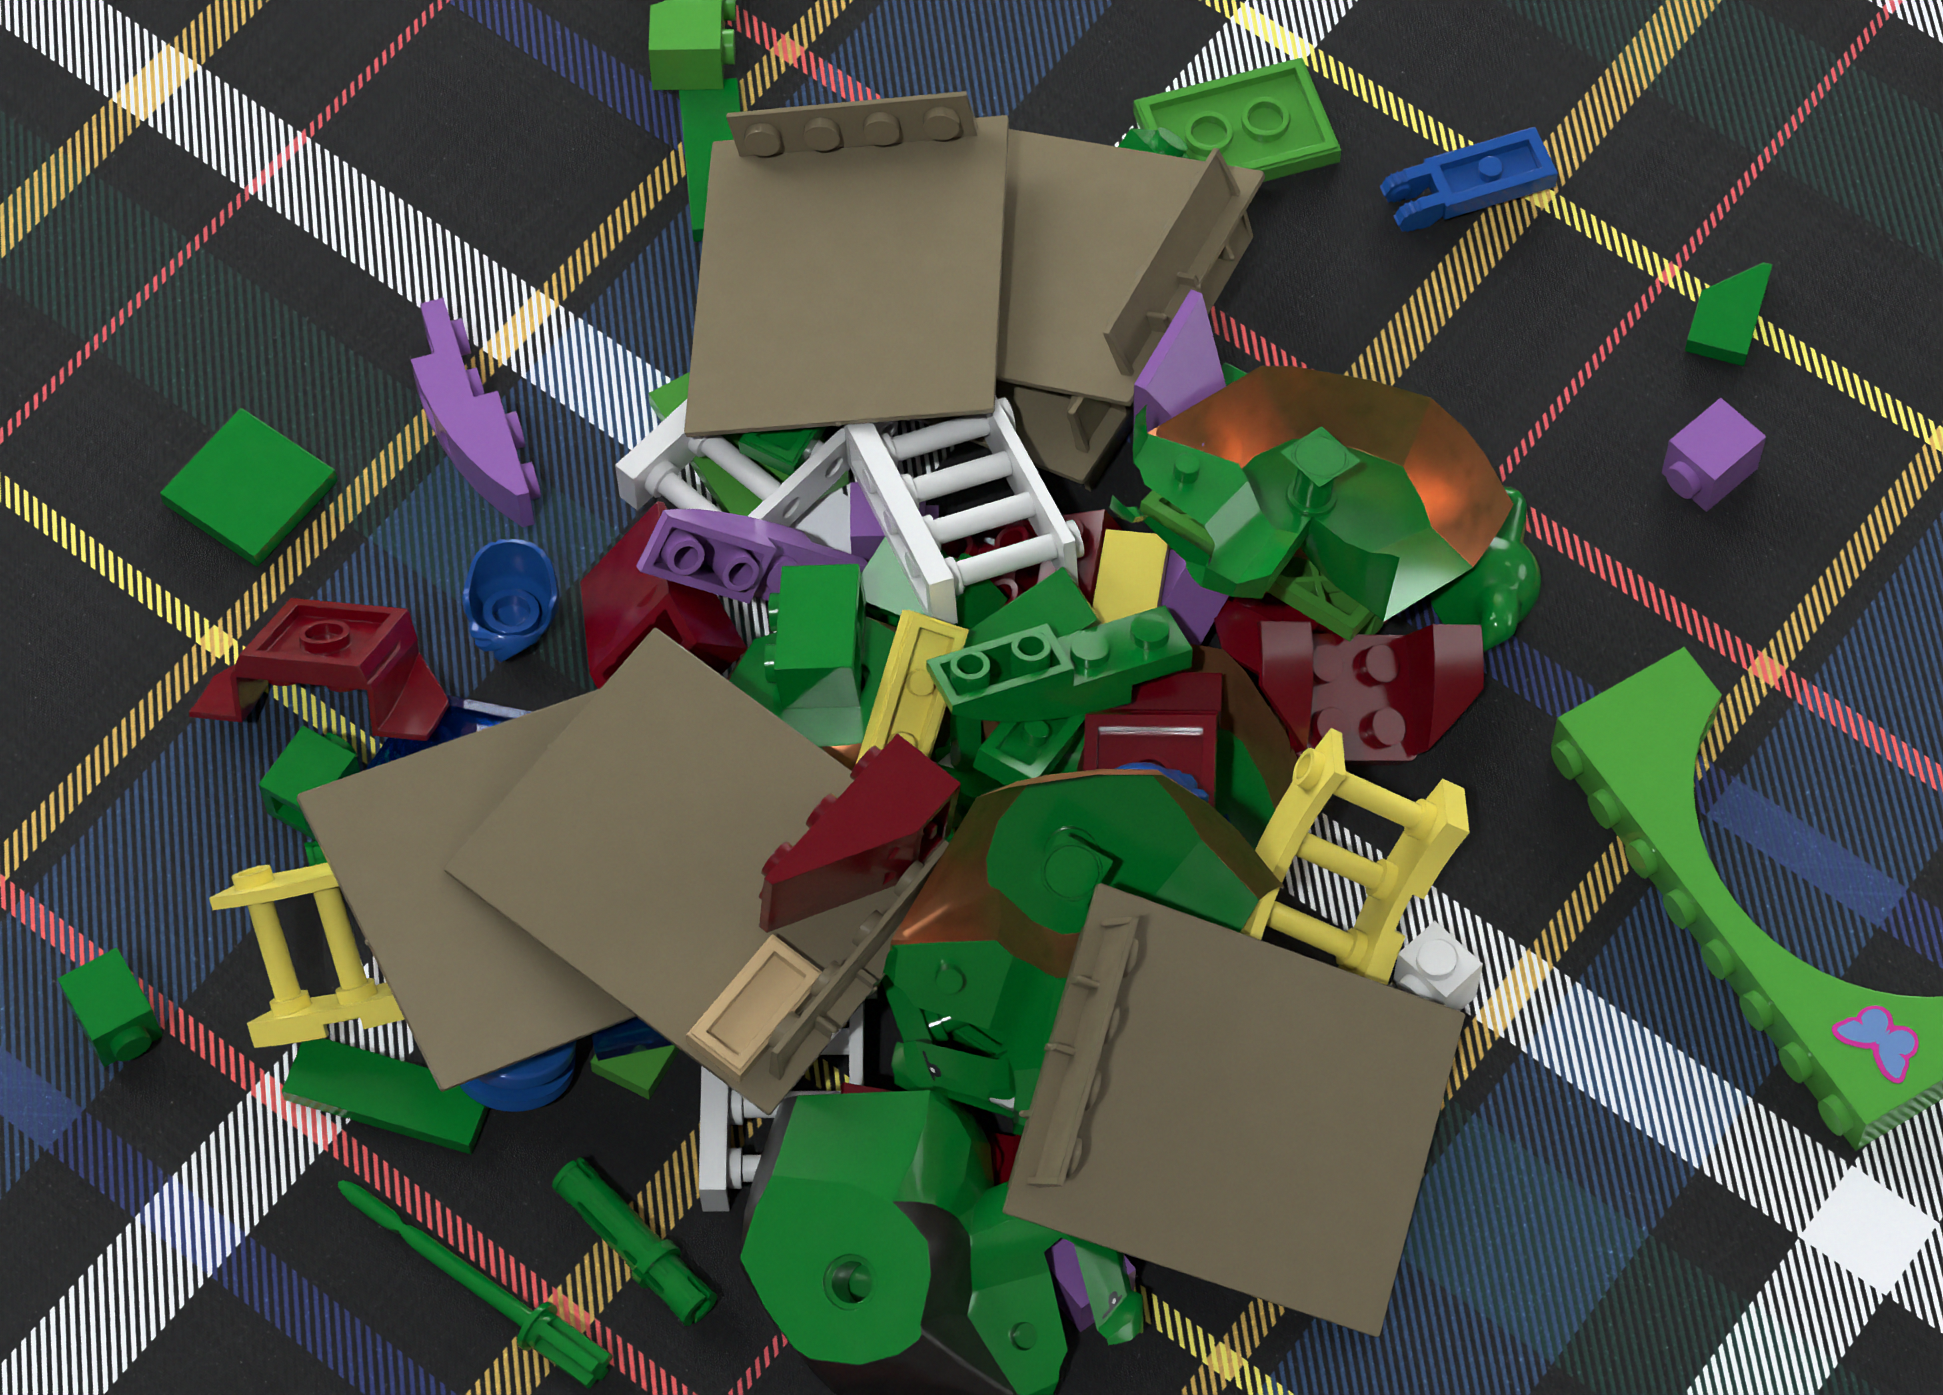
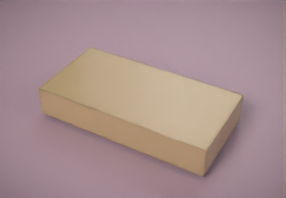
[686,934,822,1083]

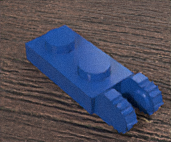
[1380,127,1558,232]

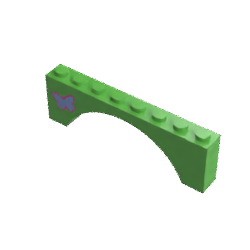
[1551,647,1943,1151]

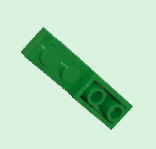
[926,605,1193,722]

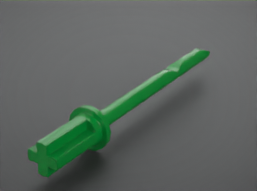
[338,1180,613,1389]

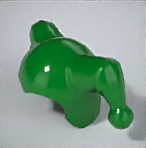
[1428,486,1541,653]

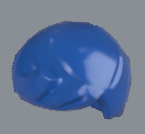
[461,539,560,663]

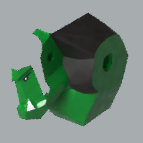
[738,1090,1143,1395]

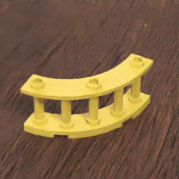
[1240,728,1470,985]
[209,862,404,1048]

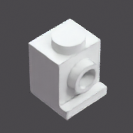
[1388,921,1483,1011]

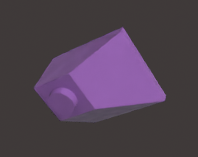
[1133,289,1226,447]

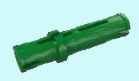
[552,1157,717,1326]

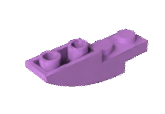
[411,297,541,527]
[636,509,868,604]

